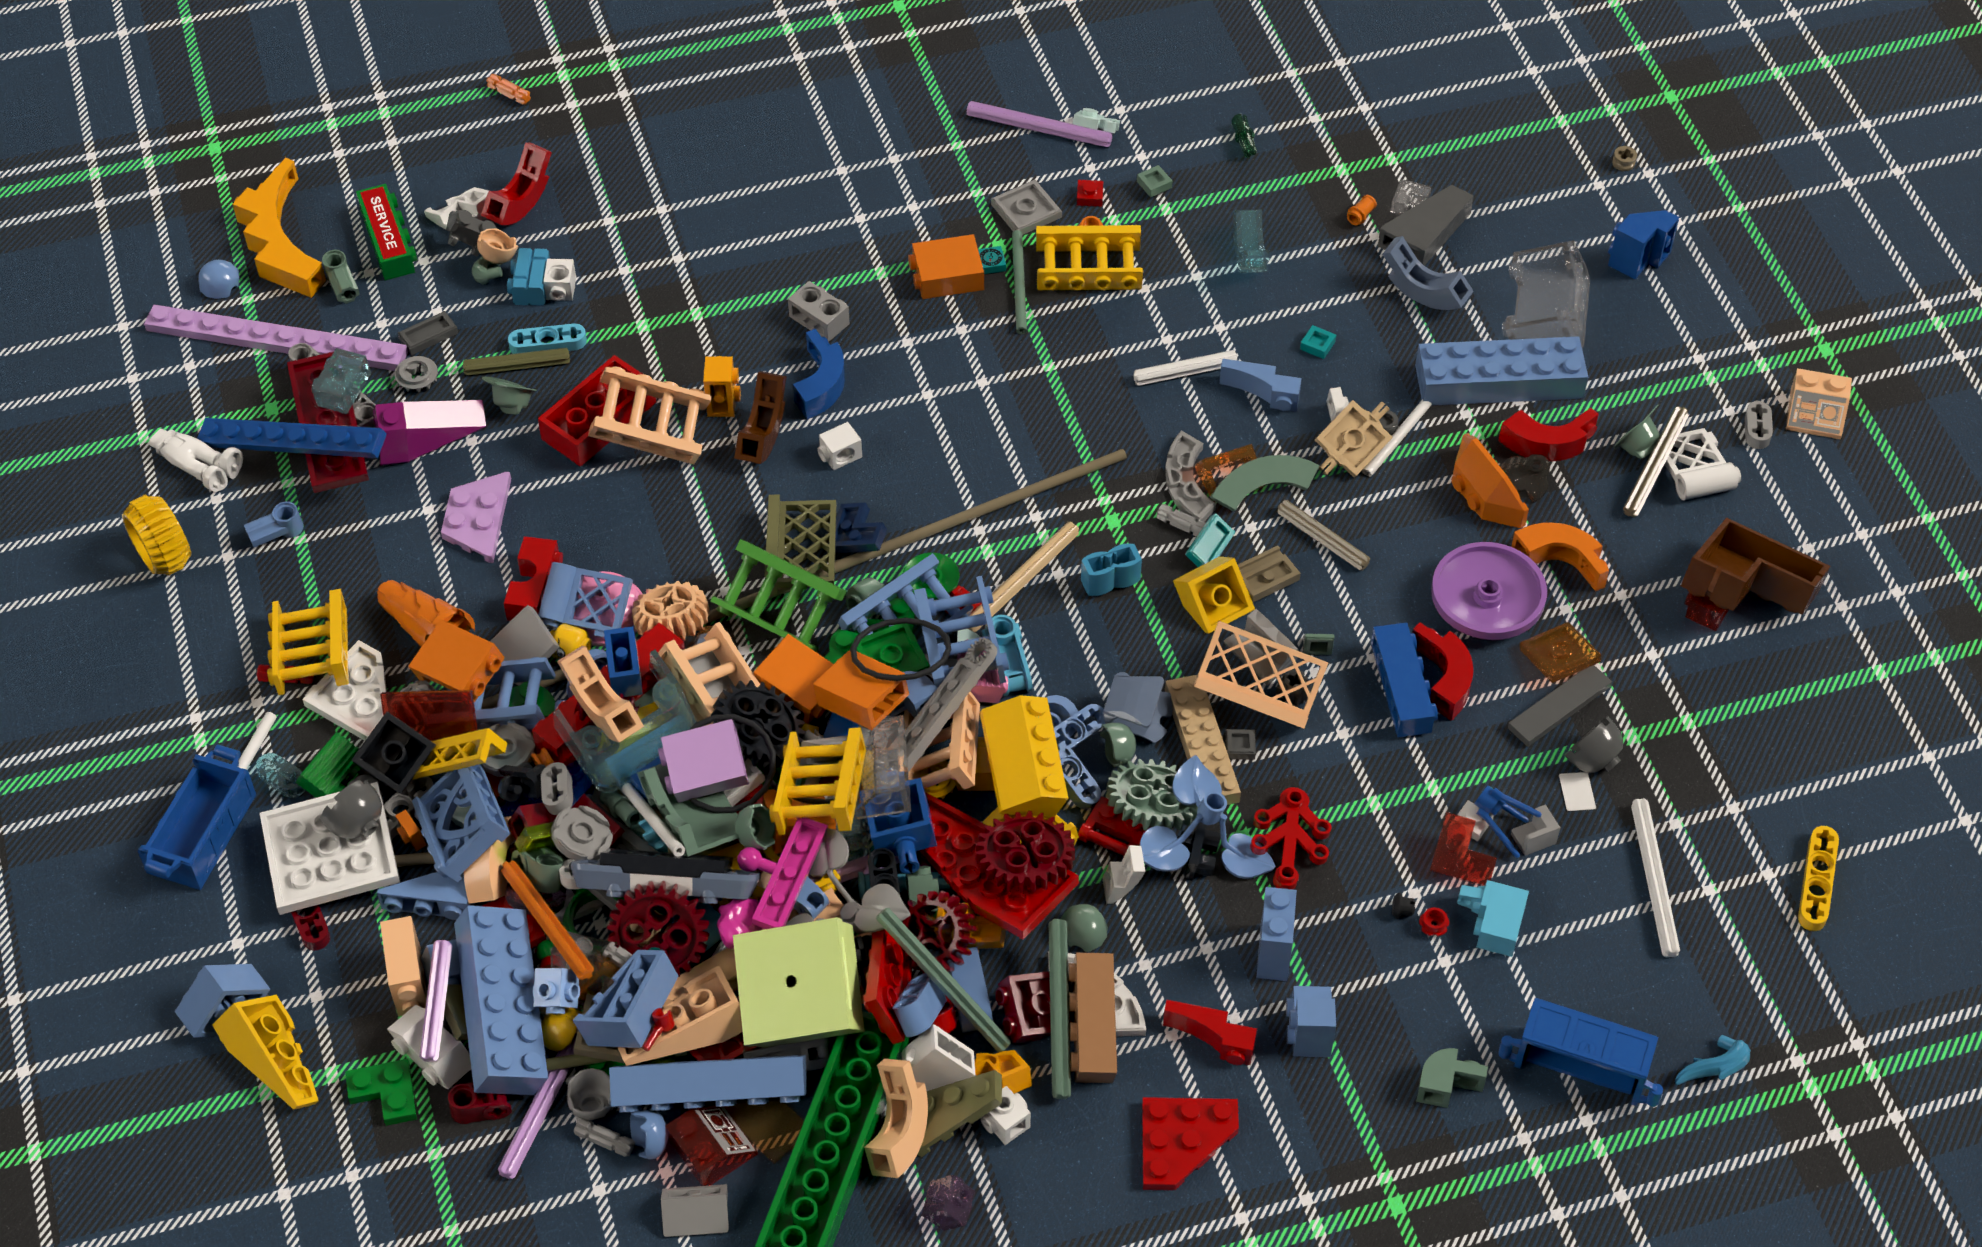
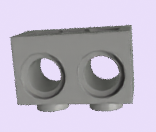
[788,281,850,342]

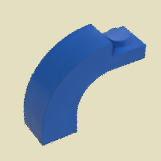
[793,329,845,419]

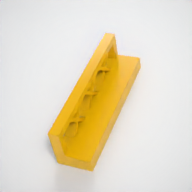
[412,728,507,780]

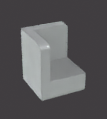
[1511,804,1560,856]

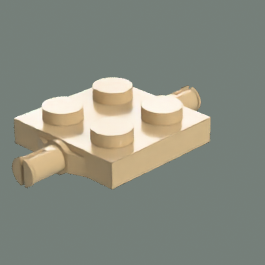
[1314,400,1393,478]

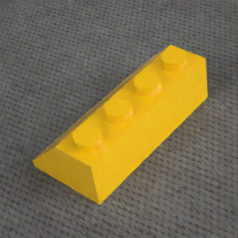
[980,695,1069,817]

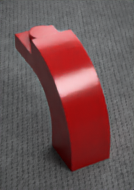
[481,143,552,225]
[1498,408,1599,462]
[1412,622,1473,721]

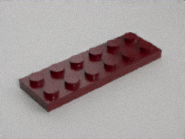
[287,350,369,493]

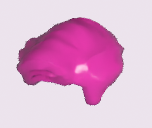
[717,898,765,950]

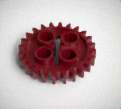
[976,811,1075,893]
[607,881,710,977]

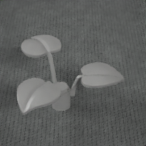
[785,829,910,935]

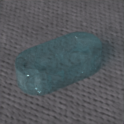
[256,753,305,798]

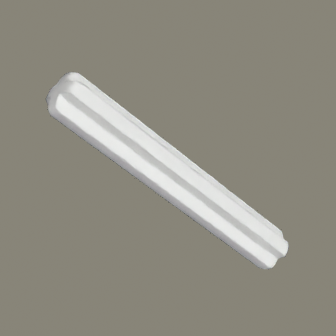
[1133,350,1237,386]

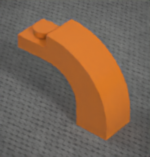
[1511,522,1609,592]

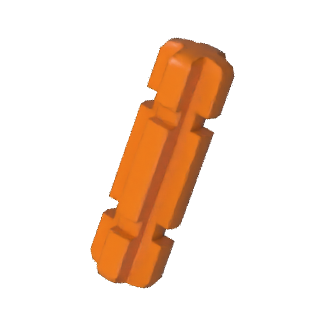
[486,74,531,105]

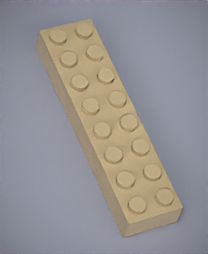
[1165,675,1241,805]

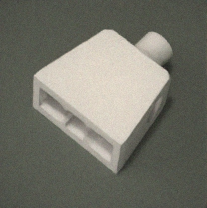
[901,1024,976,1091]

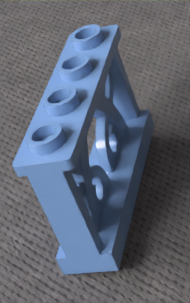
[412,764,510,882]

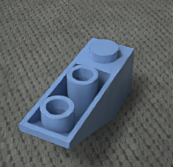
[377,872,475,920]

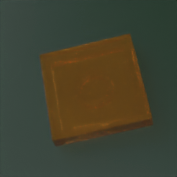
[1520,622,1601,683]

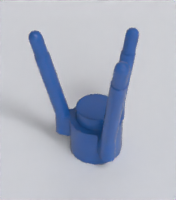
[1474,785,1542,858]

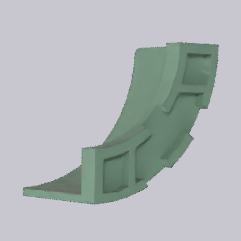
[637,764,755,857]

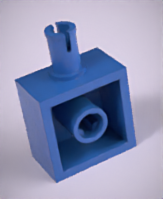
[862,778,937,874]

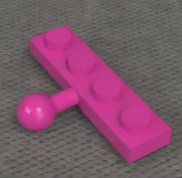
[737,818,828,929]

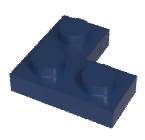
[828,502,887,553]

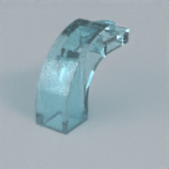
[1233,210,1269,273]

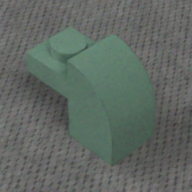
[1416,1048,1488,1108]

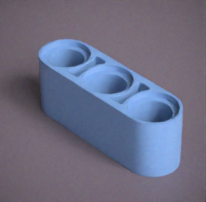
[948,947,993,1033]
[893,973,947,1037]

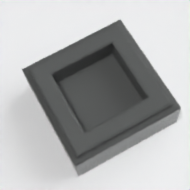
[1225,729,1256,760]

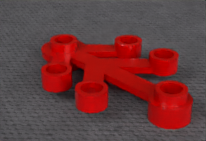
[1250,787,1332,890]

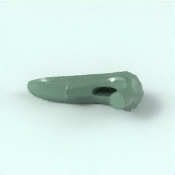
[472,256,503,285]

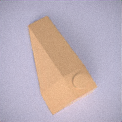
[617,966,743,1066]

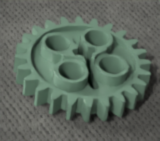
[1106,759,1198,831]

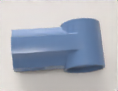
[244,501,304,547]

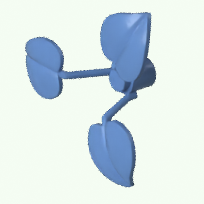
[1139,755,1275,879]

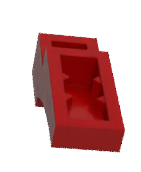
[1163,1000,1257,1065]

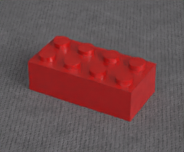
[538,355,656,467]

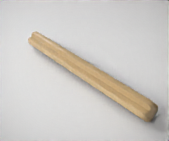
[968,522,1079,632]

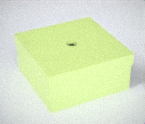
[733,917,865,1048]

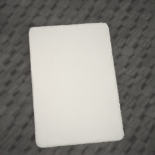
[1559,772,1596,811]

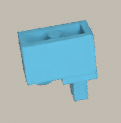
[1457,880,1529,957]

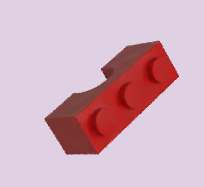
[504,536,563,621]

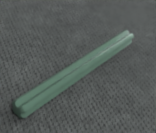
[876,908,1011,1052]
[1049,919,1071,1100]

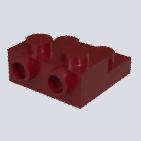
[995,971,1074,1043]

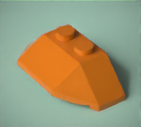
[1451,433,1529,528]

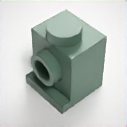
[905,866,939,911]

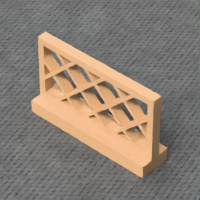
[1193,621,1328,729]

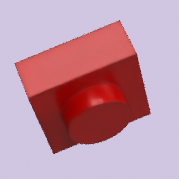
[1077,180,1103,206]

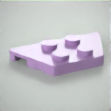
[441,472,511,563]

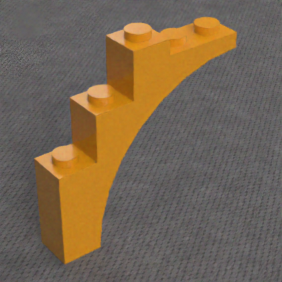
[233,158,326,298]

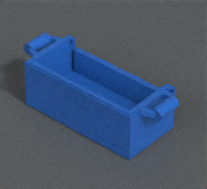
[138,744,256,890]
[1498,998,1663,1107]

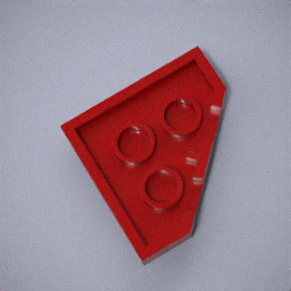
[1142,1097,1239,1190]

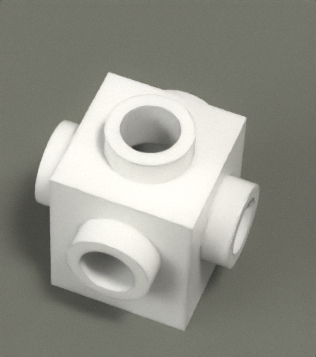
[981,1086,1031,1145]

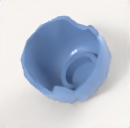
[198,260,239,299]
[630,1110,668,1160]

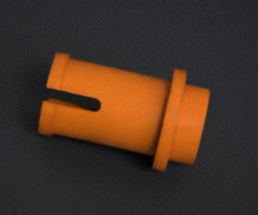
[1347,195,1377,225]

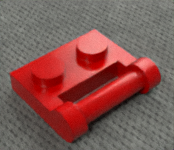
[1078,796,1151,858]

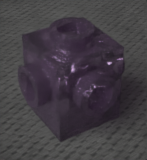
[921,1175,975,1230]

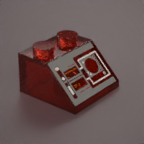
[665,1105,758,1186]

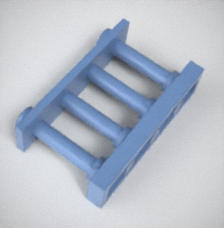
[838,553,974,649]
[914,576,1009,688]
[425,657,556,740]

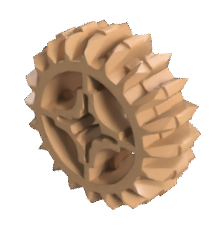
[632,581,709,641]

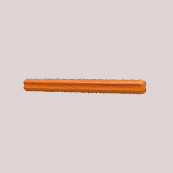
[501,860,594,980]

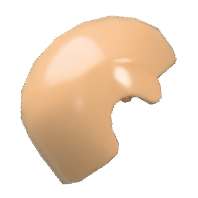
[477,228,518,264]

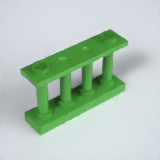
[710,539,847,653]

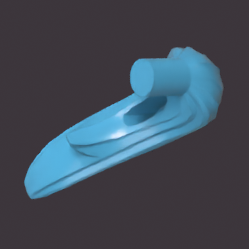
[1675,1035,1751,1085]

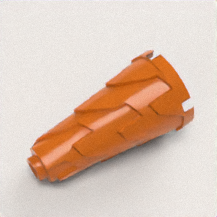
[377,580,475,647]

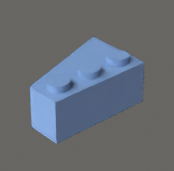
[573,950,678,1048]

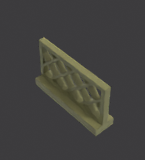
[765,494,837,595]

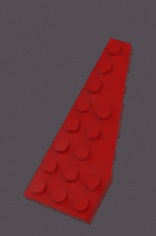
[870,774,1079,940]

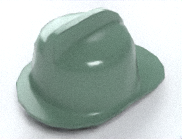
[482,377,537,415]
[1614,404,1660,459]

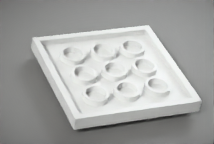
[260,782,400,915]

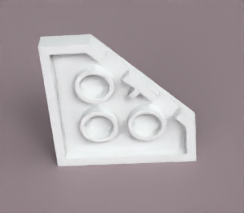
[302,640,389,741]

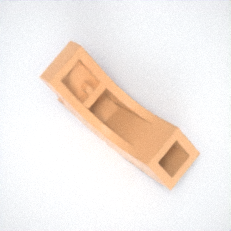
[557,646,644,743]
[464,816,515,904]
[864,1059,928,1178]

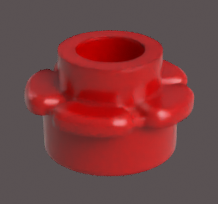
[1419,907,1449,936]

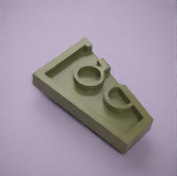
[917,1070,1002,1157]

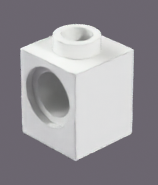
[544,259,576,301]
[817,422,862,470]

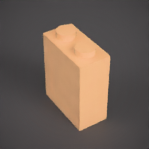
[380,916,427,1017]

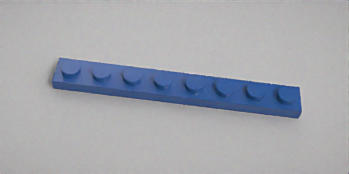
[197,418,387,458]

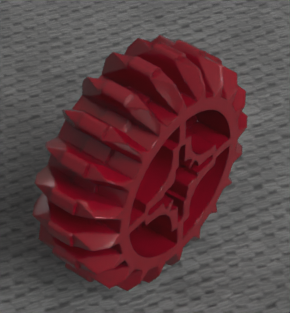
[900,891,978,973]

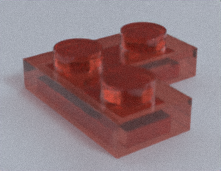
[1430,812,1497,886]

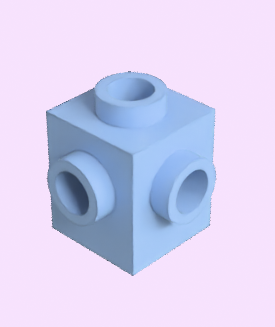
[533,968,580,1014]

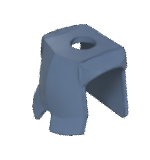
[1103,672,1173,743]

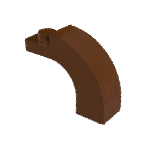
[734,371,787,464]

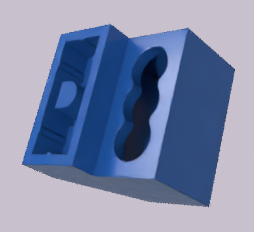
[1608,210,1680,279]

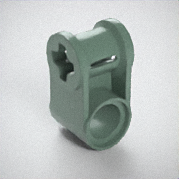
[511,844,564,893]

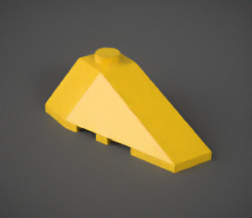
[212,994,319,1109]

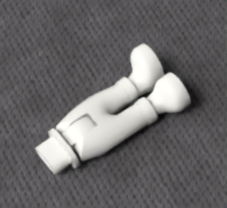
[149,429,243,492]

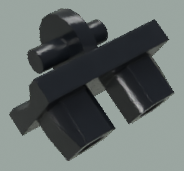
[498,762,546,802]
[1177,822,1221,880]

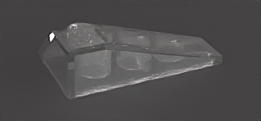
[853,715,911,820]

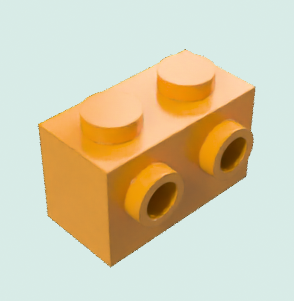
[703,356,741,417]

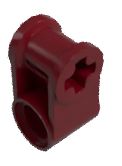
[448,1083,512,1124]

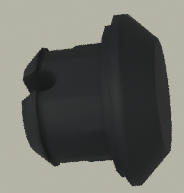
[1392,892,1415,919]

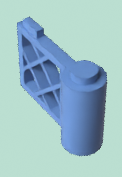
[538,562,633,638]

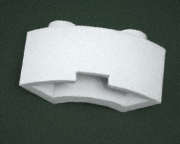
[388,1005,471,1089]

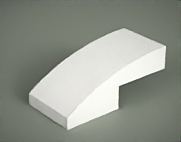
[1103,845,1145,904]

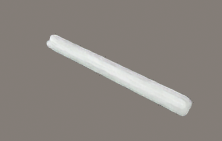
[1631,798,1680,958]

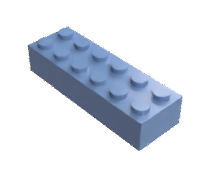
[1415,336,1588,406]
[454,905,548,1095]
[609,1055,808,1112]

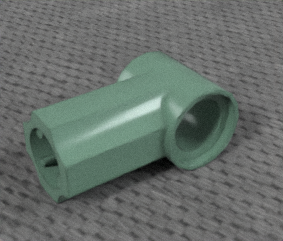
[322,250,360,304]

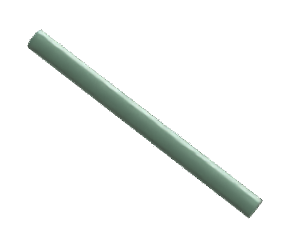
[1012,230,1027,334]

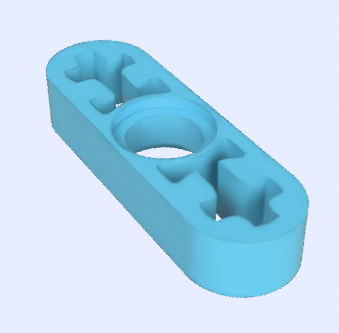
[508,324,587,354]

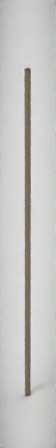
[454,449,1127,712]

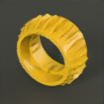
[122,495,191,575]

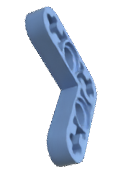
[1054,704,1105,809]

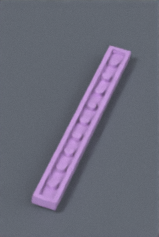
[144,305,408,371]

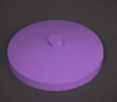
[1431,542,1547,640]

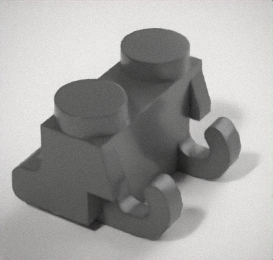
[446,210,496,256]

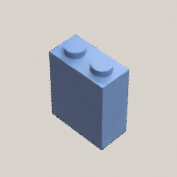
[1256,887,1297,981]

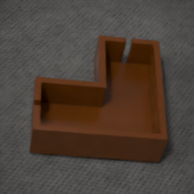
[1680,517,1830,615]

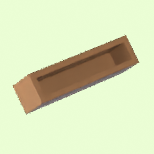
[1068,953,1117,1083]

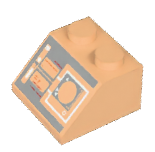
[1786,368,1852,440]

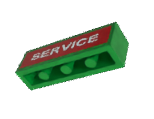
[356,184,418,281]

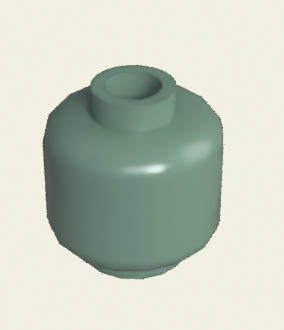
[846,577,885,619]

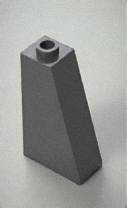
[1378,185,1474,266]

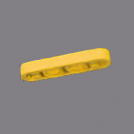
[1798,826,1839,931]

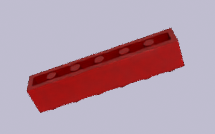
[532,623,685,763]

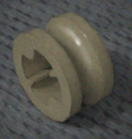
[1612,146,1637,171]

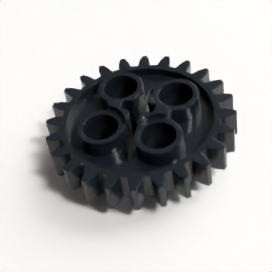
[711,680,806,769]

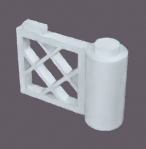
[1665,428,1741,500]

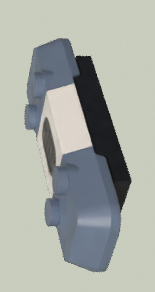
[571,849,761,904]

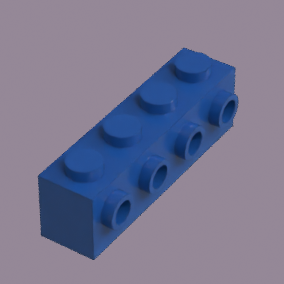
[1371,623,1438,737]

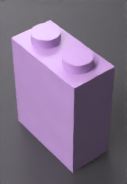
[658,719,749,803]

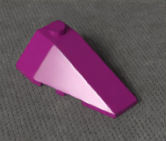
[373,400,486,466]

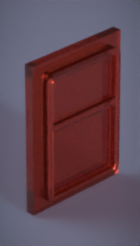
[380,690,478,741]

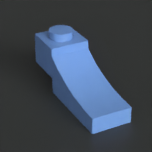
[1219,359,1302,412]

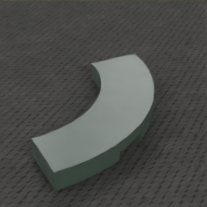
[1209,455,1320,512]

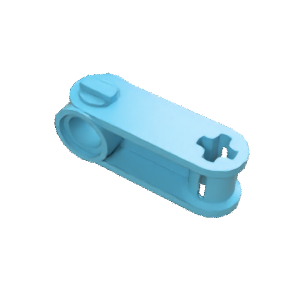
[982,615,1032,696]

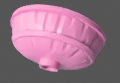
[573,572,642,646]

